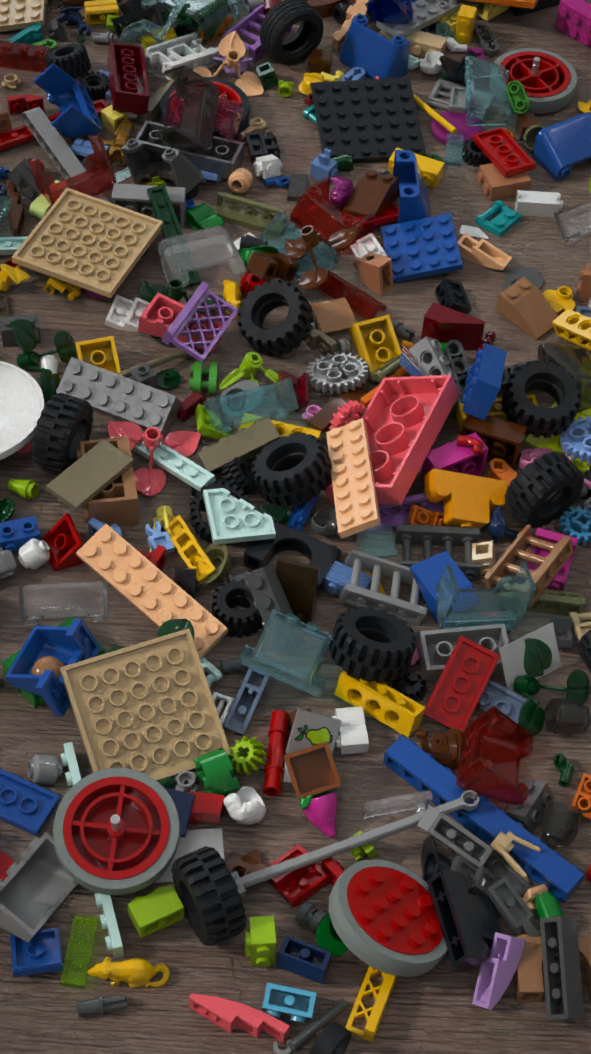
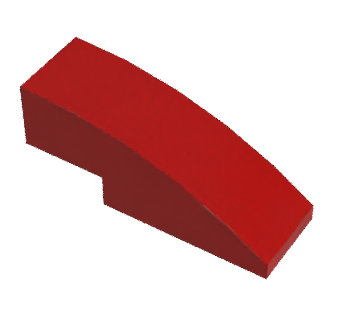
[187,792,225,825]

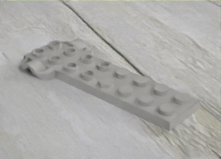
[376,0,480,38]

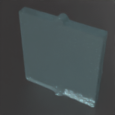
[356,524,397,558]

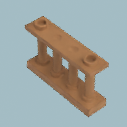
[484,524,573,607]

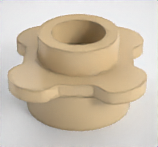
[1,74,21,89]

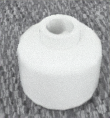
[18,538,50,570]

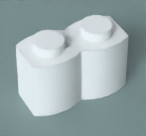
[331,706,369,755]

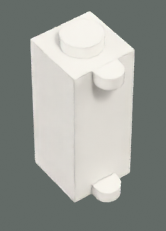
[515,190,563,218]

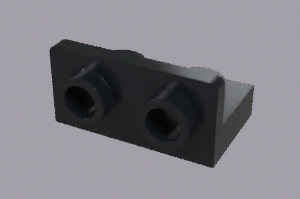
[435,278,472,314]

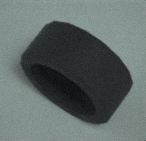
[309,1021,352,1054]

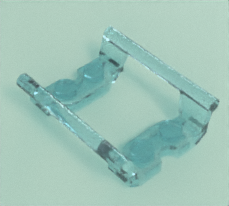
[119,0,186,45]

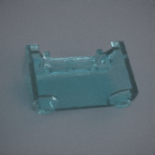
[465,56,511,126]
[258,211,341,281]

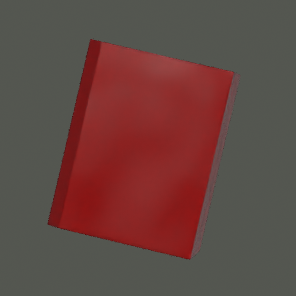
[41,513,85,571]

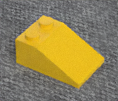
[349,315,402,374]
[75,336,121,373]

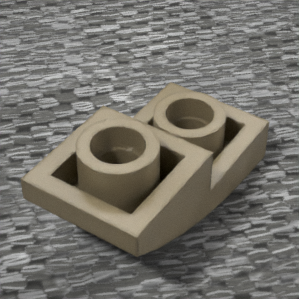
[302,328,337,356]

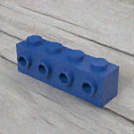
[0,515,41,554]

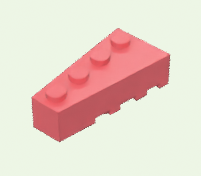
[138,293,223,352]

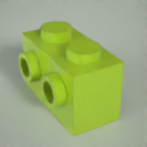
[128,884,184,939]
[244,916,276,968]

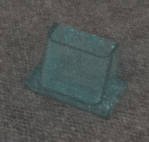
[238,609,333,698]

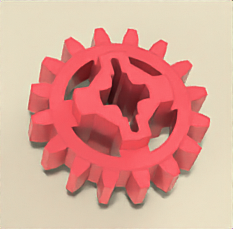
[329,400,366,430]

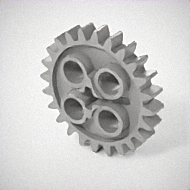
[306,352,369,394]

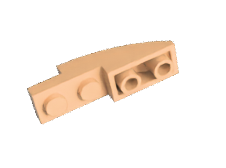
[332,0,369,50]

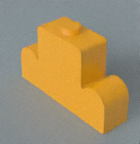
[425,468,508,530]

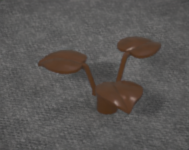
[285,225,359,290]

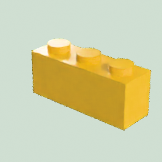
[388,147,445,188]

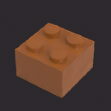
[284,741,342,800]

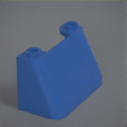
[339,13,410,79]
[533,112,591,181]

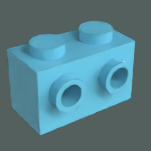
[261,982,317,1023]

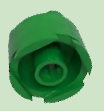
[193,747,240,796]

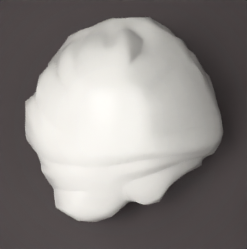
[223,786,266,825]

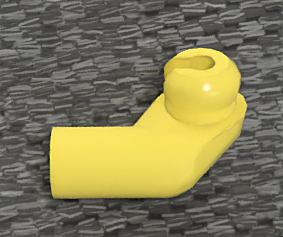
[320,70,345,82]

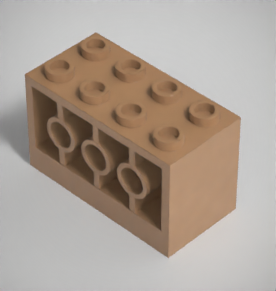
[76,436,139,527]

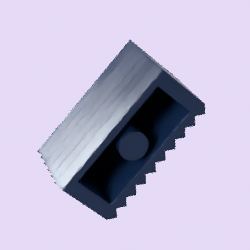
[277,935,332,984]

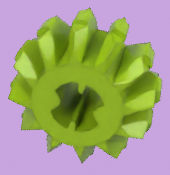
[228,736,267,776]

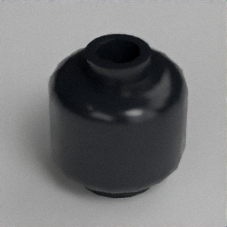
[332,2,353,24]

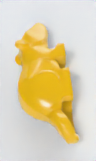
[223,279,241,321]
[87,957,170,988]

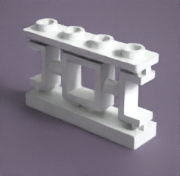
[145,32,221,80]

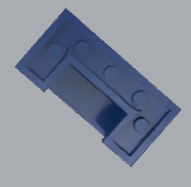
[5,619,101,717]

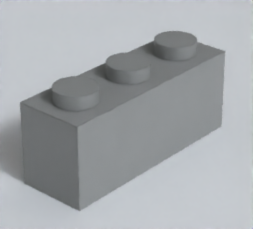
[417,806,493,868]

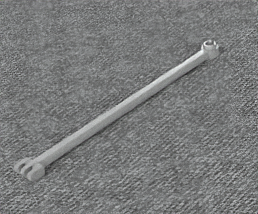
[231,790,479,897]

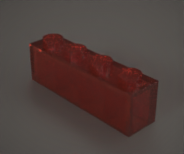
[0,40,50,73]

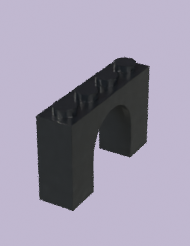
[244,521,341,597]

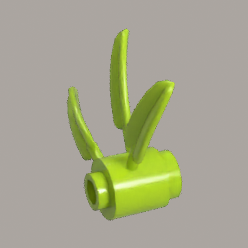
[219,352,278,390]

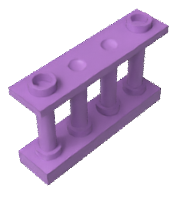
[222,4,292,63]

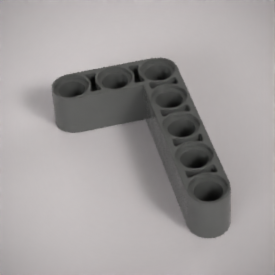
[442,340,538,390]

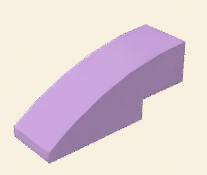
[472,932,526,1010]

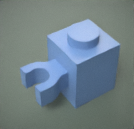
[310,148,339,184]

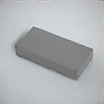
[448,86,468,114]

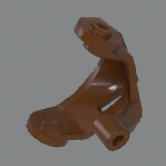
[416,728,464,770]

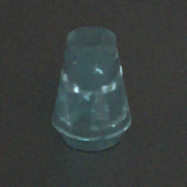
[435,22,455,38]

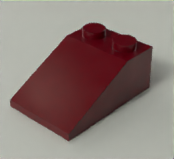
[421,302,485,351]

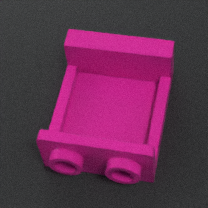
[523,527,578,591]

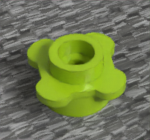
[277,80,294,97]

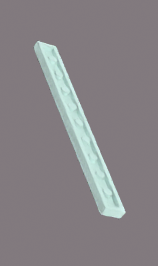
[60,742,124,959]

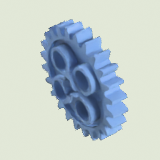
[560,415,591,464]

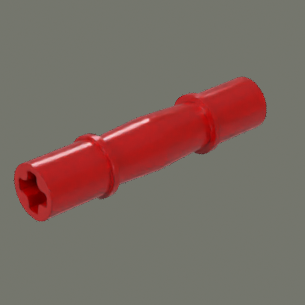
[263,710,289,797]

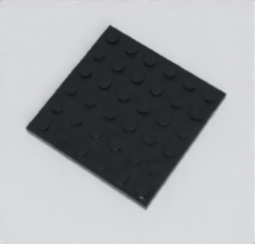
[310,77,426,163]

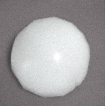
[420,51,444,75]

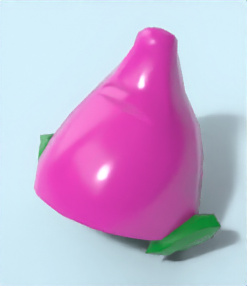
[299,790,338,838]

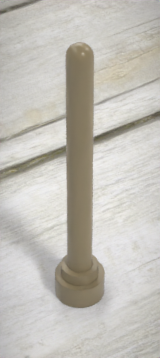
[116,348,192,378]

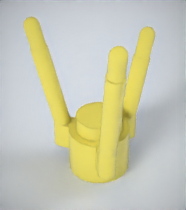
[150,505,175,552]

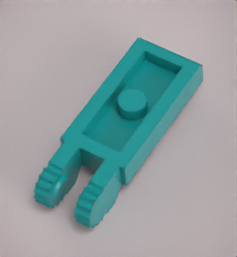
[6,24,43,58]

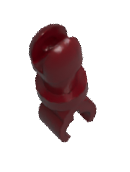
[476,331,496,352]

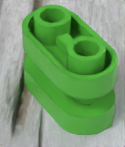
[506,80,531,114]
[189,361,218,395]

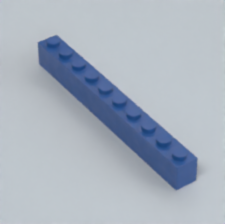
[383,735,584,904]

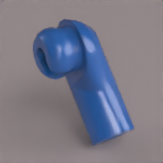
[263,175,290,188]

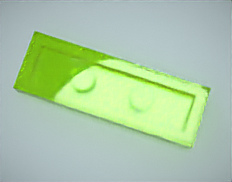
[60,915,99,989]

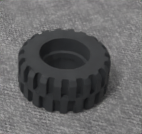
[237,280,314,356]
[502,360,582,438]
[31,393,93,474]
[252,433,332,507]
[505,451,584,529]
[329,607,417,683]
[171,846,247,946]

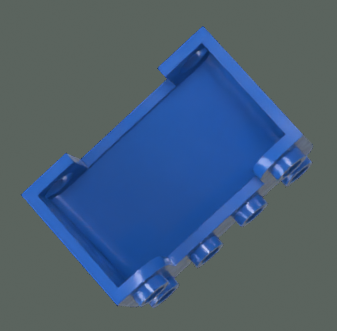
[393,150,431,224]

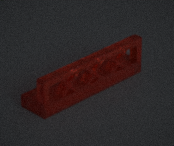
[318,270,387,320]

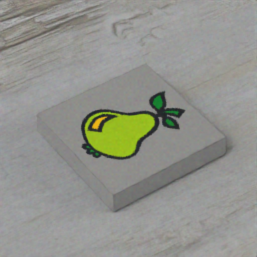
[285,709,342,754]

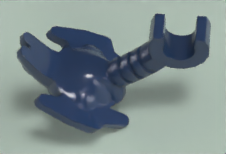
[57,6,91,37]
[487,506,530,546]

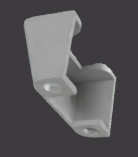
[0,832,78,943]

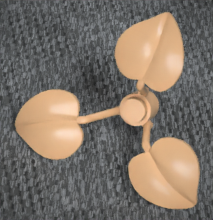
[187,30,264,97]

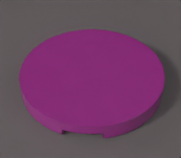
[431,110,482,147]

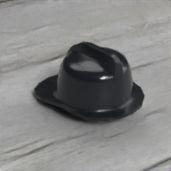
[421,836,451,882]

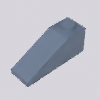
[223,665,271,735]

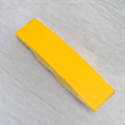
[163,515,217,583]

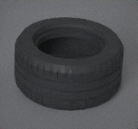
[260,0,324,65]

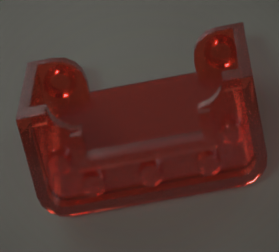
[456,706,533,805]

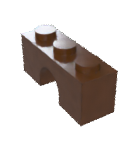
[246,252,300,280]

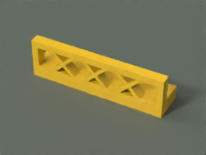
[345,966,397,1042]

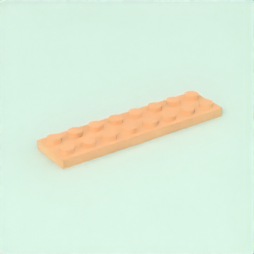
[326,418,381,539]
[76,524,228,660]

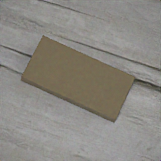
[46,439,134,512]

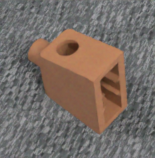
[353,252,393,296]

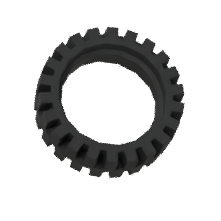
[190,482,250,544]

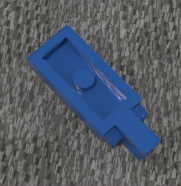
[287,491,321,532]

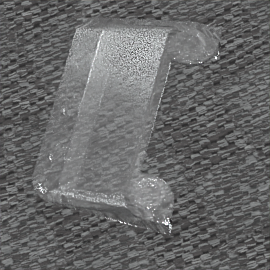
[158,226,246,288]

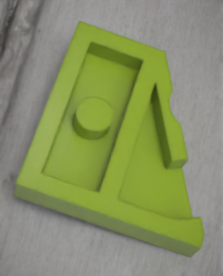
[195,404,232,440]

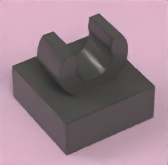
[47,18,67,42]

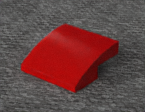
[268,844,331,908]

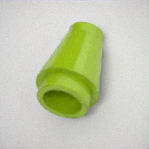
[7,479,39,500]

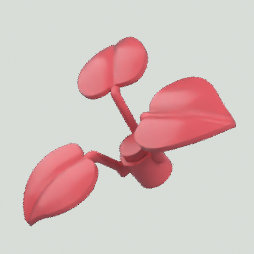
[108,421,201,497]

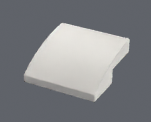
[104,294,150,332]

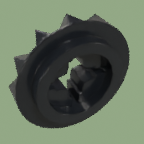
[392,671,427,702]

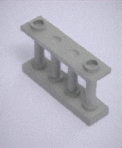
[339,549,427,626]

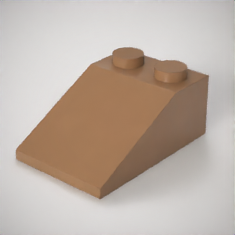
[495,277,558,341]

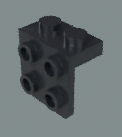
[439,50,485,88]

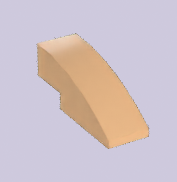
[457,233,512,270]

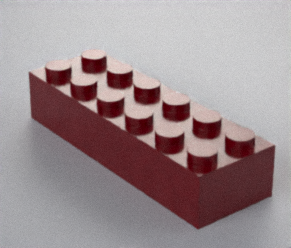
[107,42,150,115]

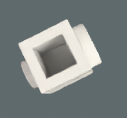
[254,154,282,179]

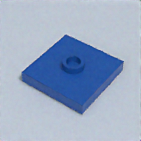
[10,927,63,978]

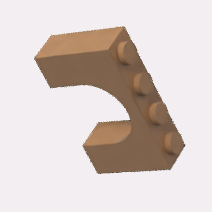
[514,934,591,1002]

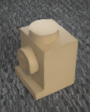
[472,541,496,575]

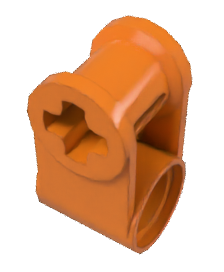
[486,458,518,487]

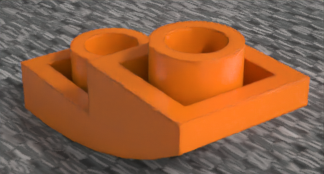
[406,505,451,527]
[569,773,591,820]

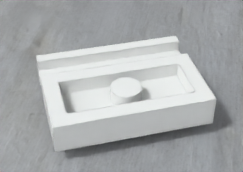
[349,233,388,258]

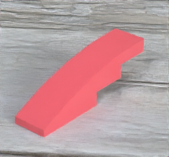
[189,993,290,1044]

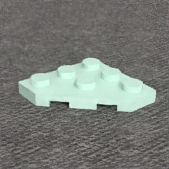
[203,488,276,545]

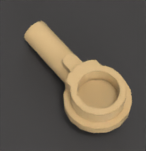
[238,117,266,140]

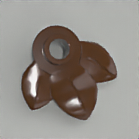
[226,849,271,877]

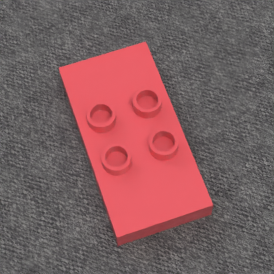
[324,375,460,505]

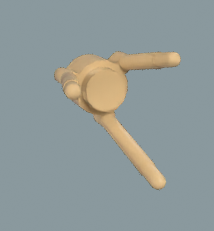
[490,831,541,883]

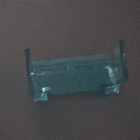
[203,377,299,433]
[436,563,537,631]

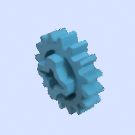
[559,505,591,546]

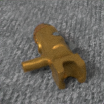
[97,119,135,166]

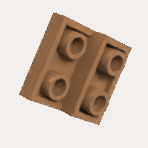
[310,297,356,335]

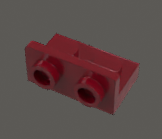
[278,371,309,412]

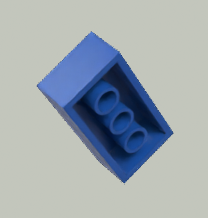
[461,343,507,420]

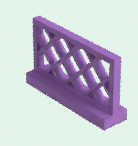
[162,282,238,363]

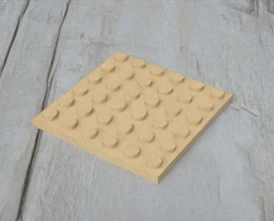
[12,188,163,298]
[60,628,231,781]

